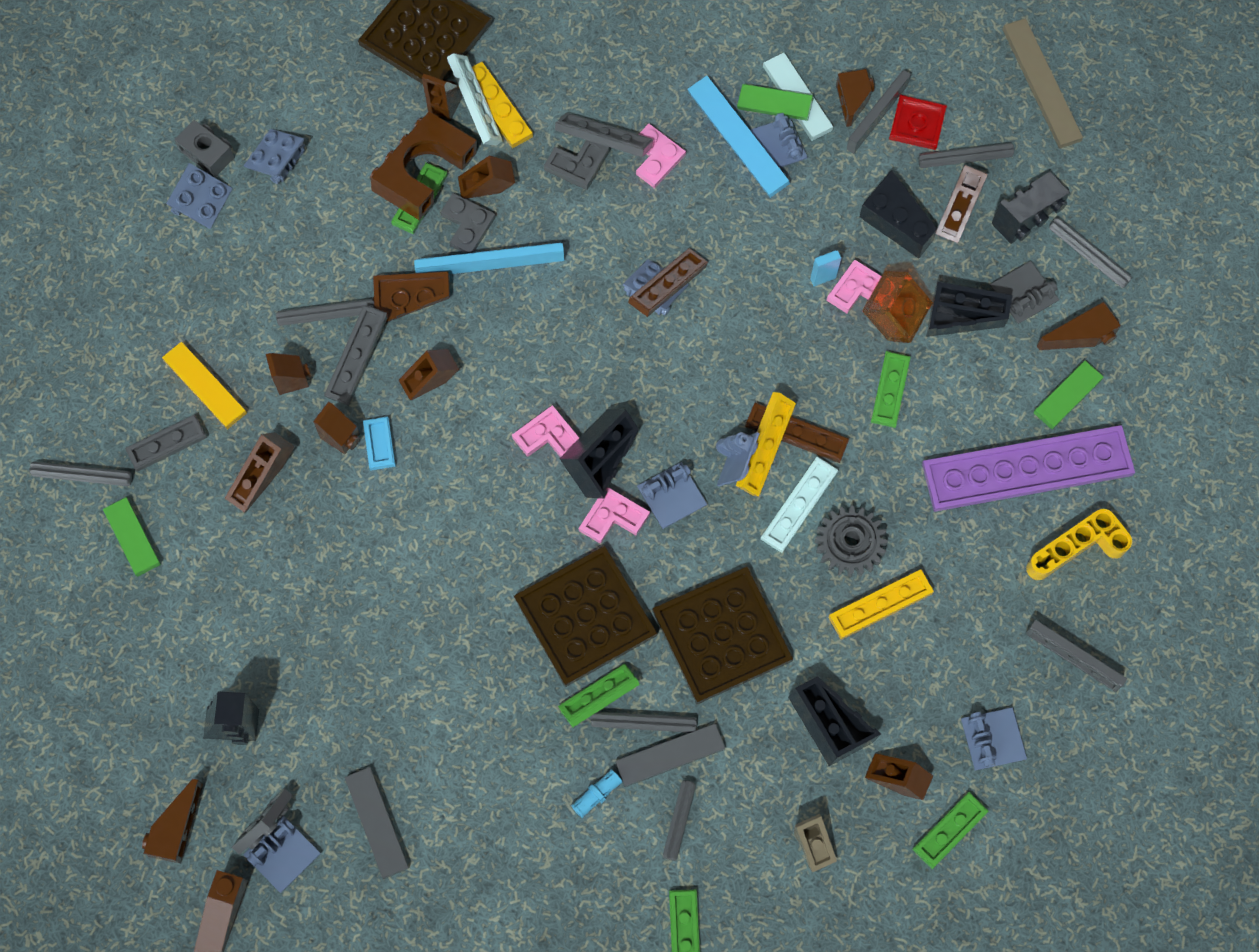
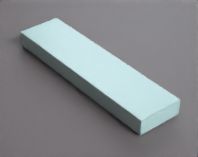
[447,53,503,146]
[763,53,833,141]
[761,457,838,553]

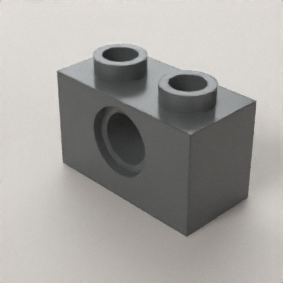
[174,120,234,178]

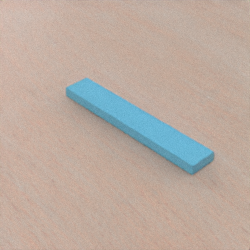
[687,76,790,198]
[414,243,564,274]

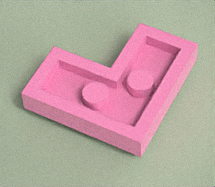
[636,124,686,189]
[826,260,896,314]
[512,405,579,457]
[579,487,650,544]

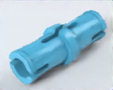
[571,769,622,818]

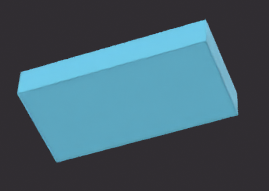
[810,250,841,286]
[363,417,395,471]

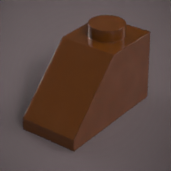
[836,69,874,127]
[458,155,515,199]
[399,349,459,401]
[266,353,311,395]
[313,401,360,454]
[865,753,933,800]

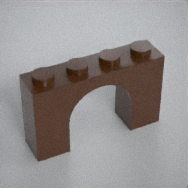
[370,111,477,220]

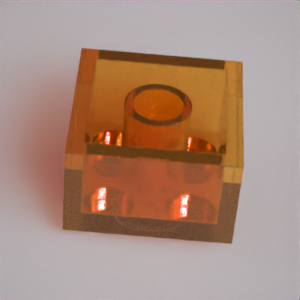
[862,271,933,343]

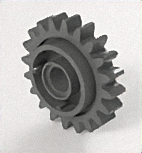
[815,506,888,578]

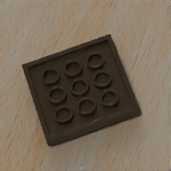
[358,0,491,84]
[514,546,657,687]
[652,567,793,704]

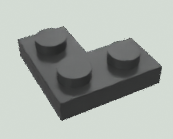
[544,140,609,190]
[440,193,496,254]
[231,788,293,855]

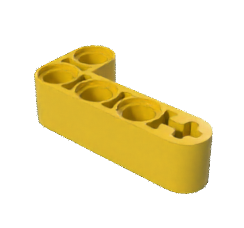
[1026,509,1132,580]

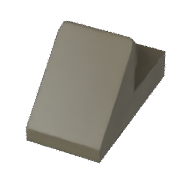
[794,814,837,873]

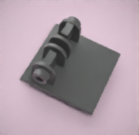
[990,261,1059,324]

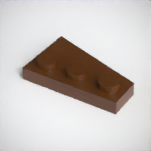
[373,272,450,323]

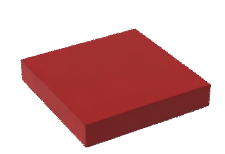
[889,95,947,150]

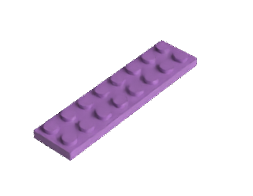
[922,425,1135,512]

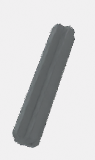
[663,780,696,861]

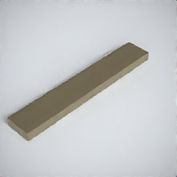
[1002,18,1083,149]

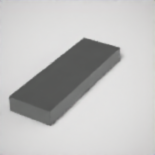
[125,414,207,472]

